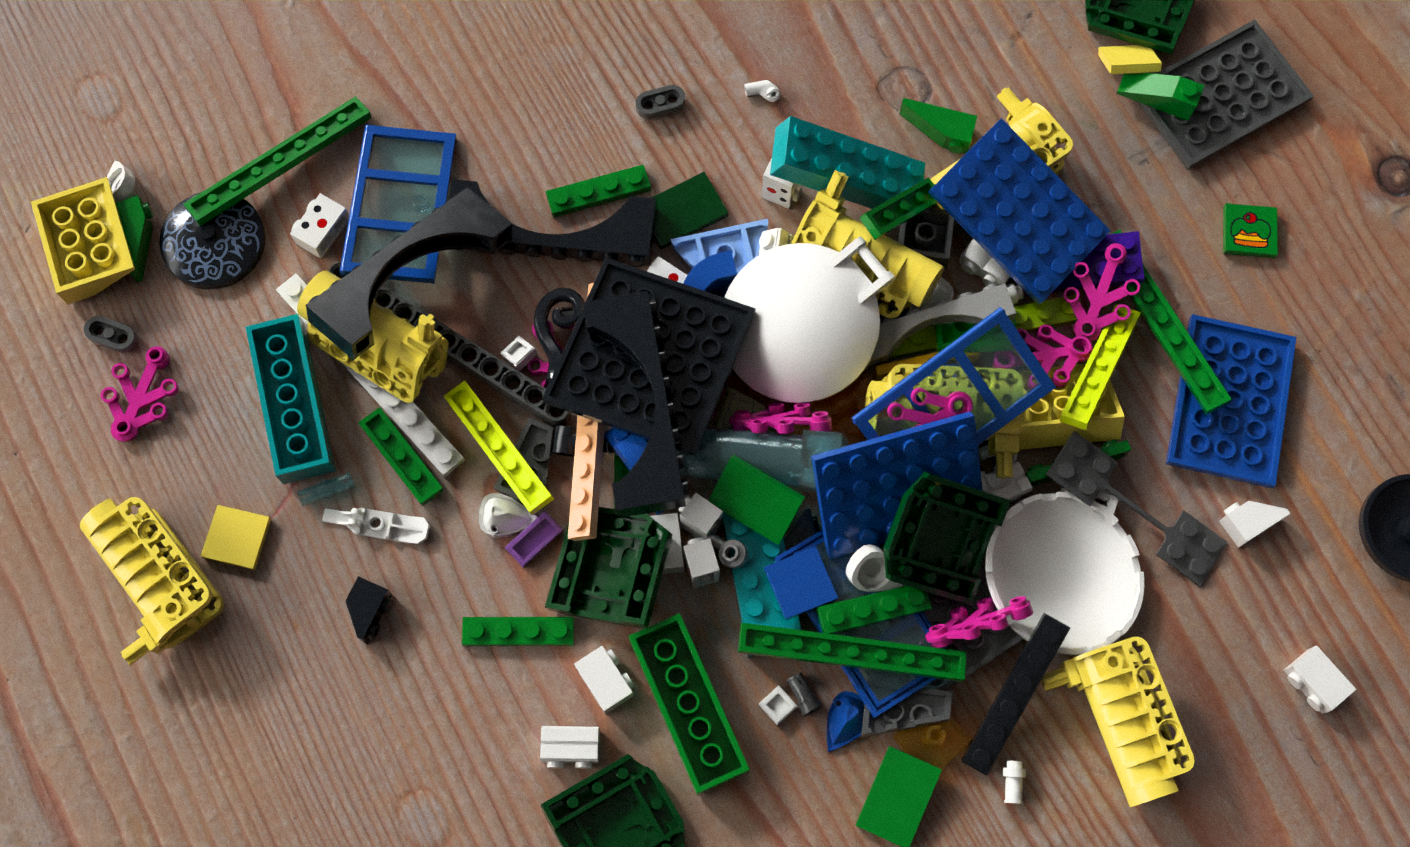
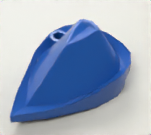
[827,691,864,752]

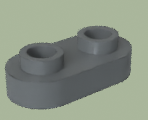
[636,85,685,119]
[84,316,137,353]

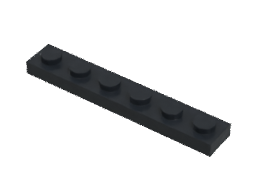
[961,613,1070,776]

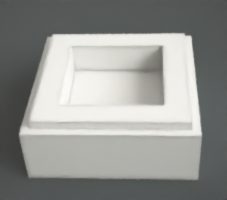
[500,336,538,371]
[758,686,798,726]

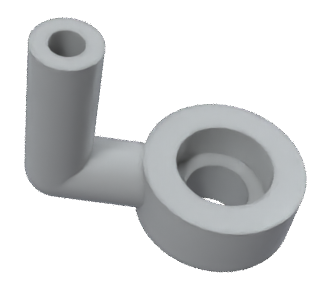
[707,534,749,569]

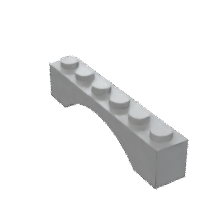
[866,284,1016,368]

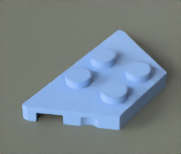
[671,219,768,273]

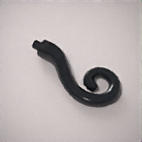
[534,287,585,384]

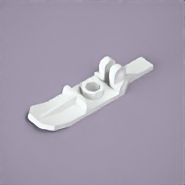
[322,508,430,545]

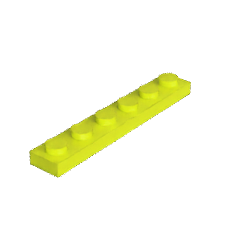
[1060,304,1141,430]
[444,380,554,516]

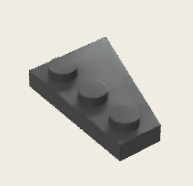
[494,417,554,512]
[861,680,952,737]

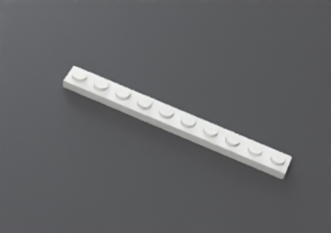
[276,274,465,478]

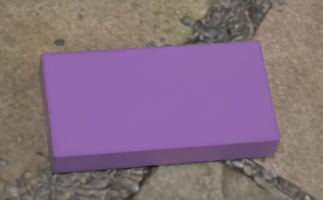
[504,511,563,568]

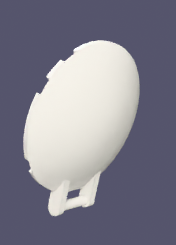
[724,236,896,403]
[985,487,1145,655]

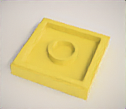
[1098,45,1162,74]
[200,505,272,571]

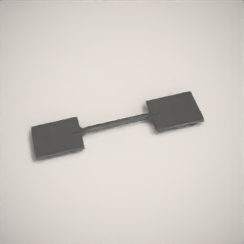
[1046,431,1227,586]

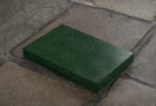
[651,172,729,250]

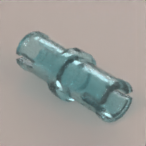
[297,471,355,507]

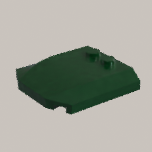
[1084,0,1195,54]
[884,472,1011,605]
[545,507,673,628]
[540,754,684,847]

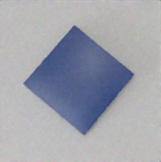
[764,547,838,620]

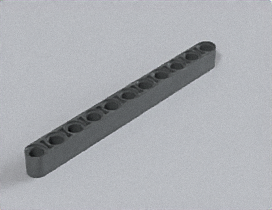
[329,262,570,428]

